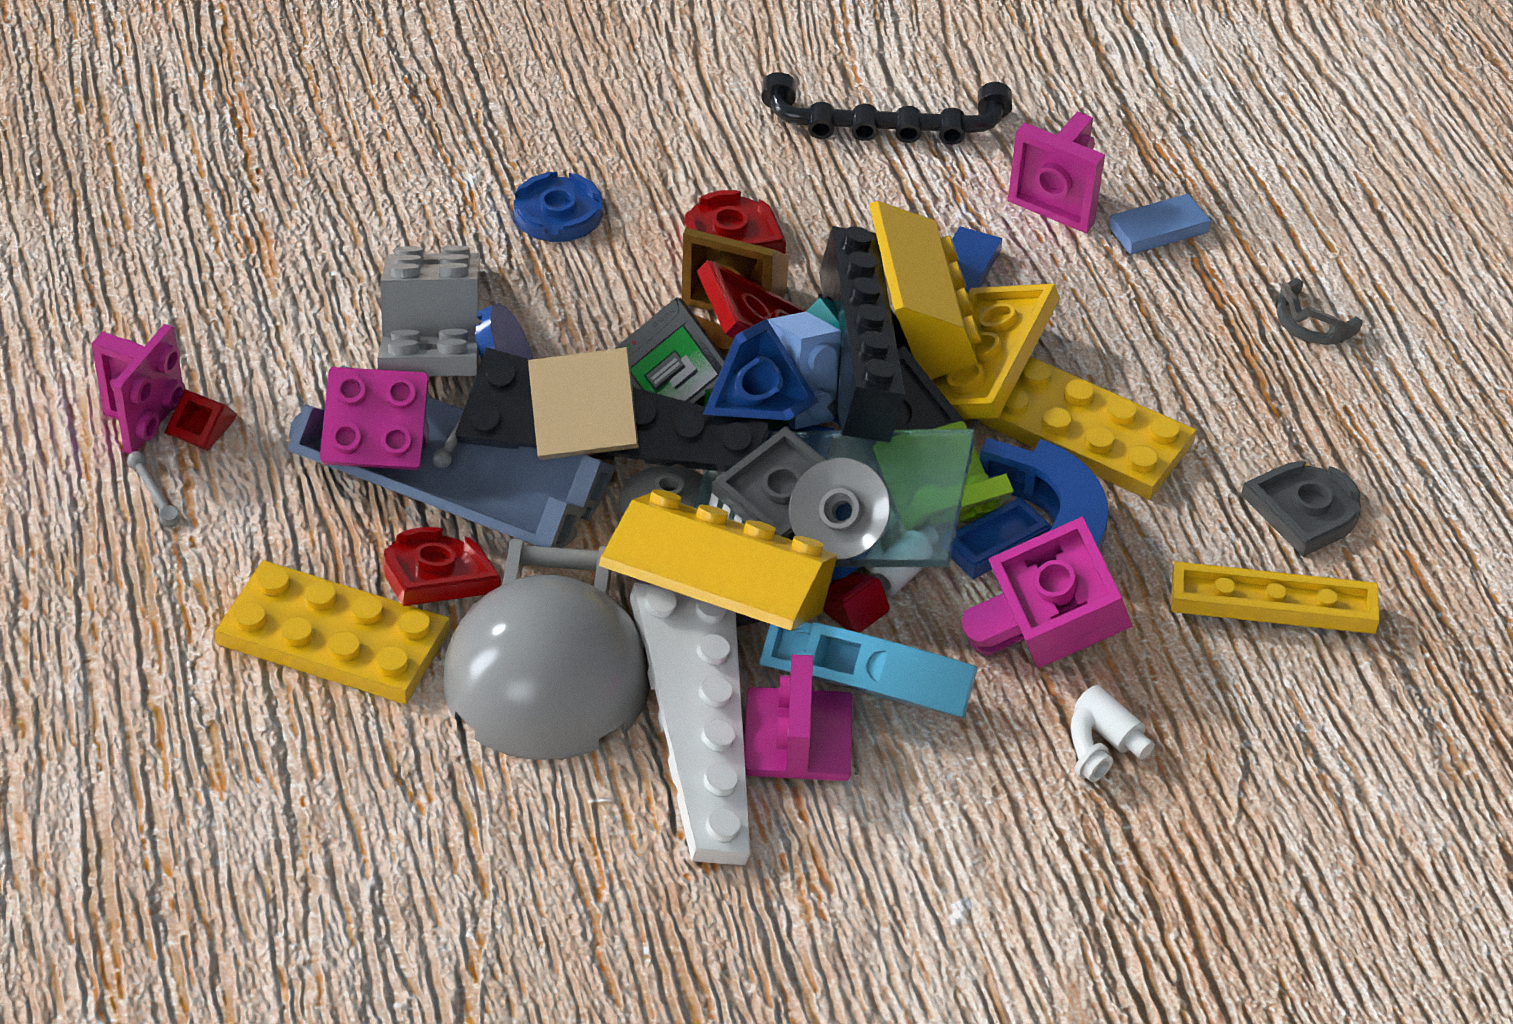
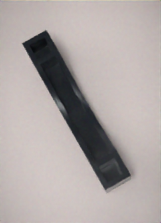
[819,226,905,443]

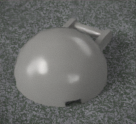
[443,539,651,760]

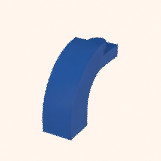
[979,438,1108,555]

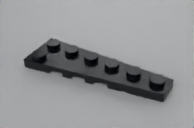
[455,347,769,472]

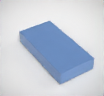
[1109,193,1211,255]

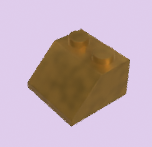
[682,228,789,312]

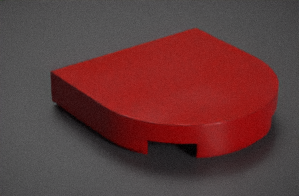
[685,190,786,254]
[382,527,501,606]

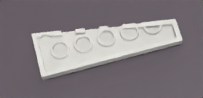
[630,583,750,866]

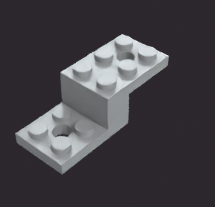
[377,246,480,376]

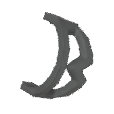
[1276,277,1363,345]

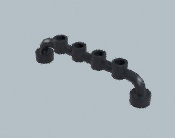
[761,72,1012,145]

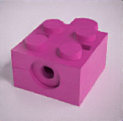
[962,516,1133,669]

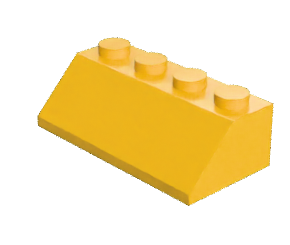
[869,200,981,380]
[599,489,837,631]

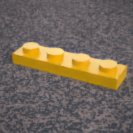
[1171,561,1379,634]

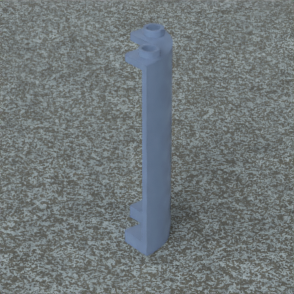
[287,365,616,548]

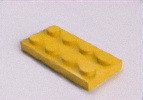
[932,283,1060,420]
[979,356,1197,500]
[215,560,450,704]

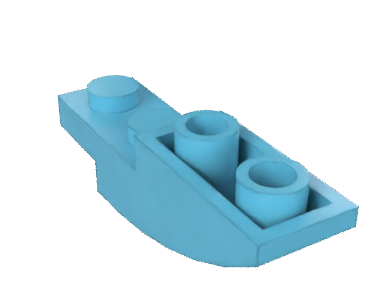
[759,622,978,718]

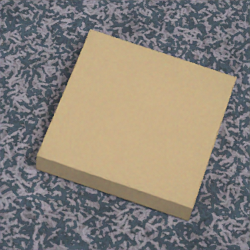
[528,347,639,460]

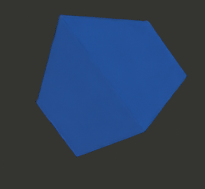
[703,319,819,420]

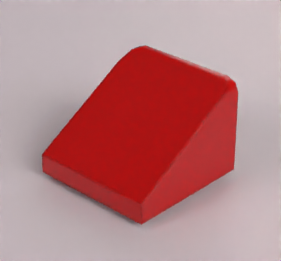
[164,389,237,451]
[823,573,890,633]

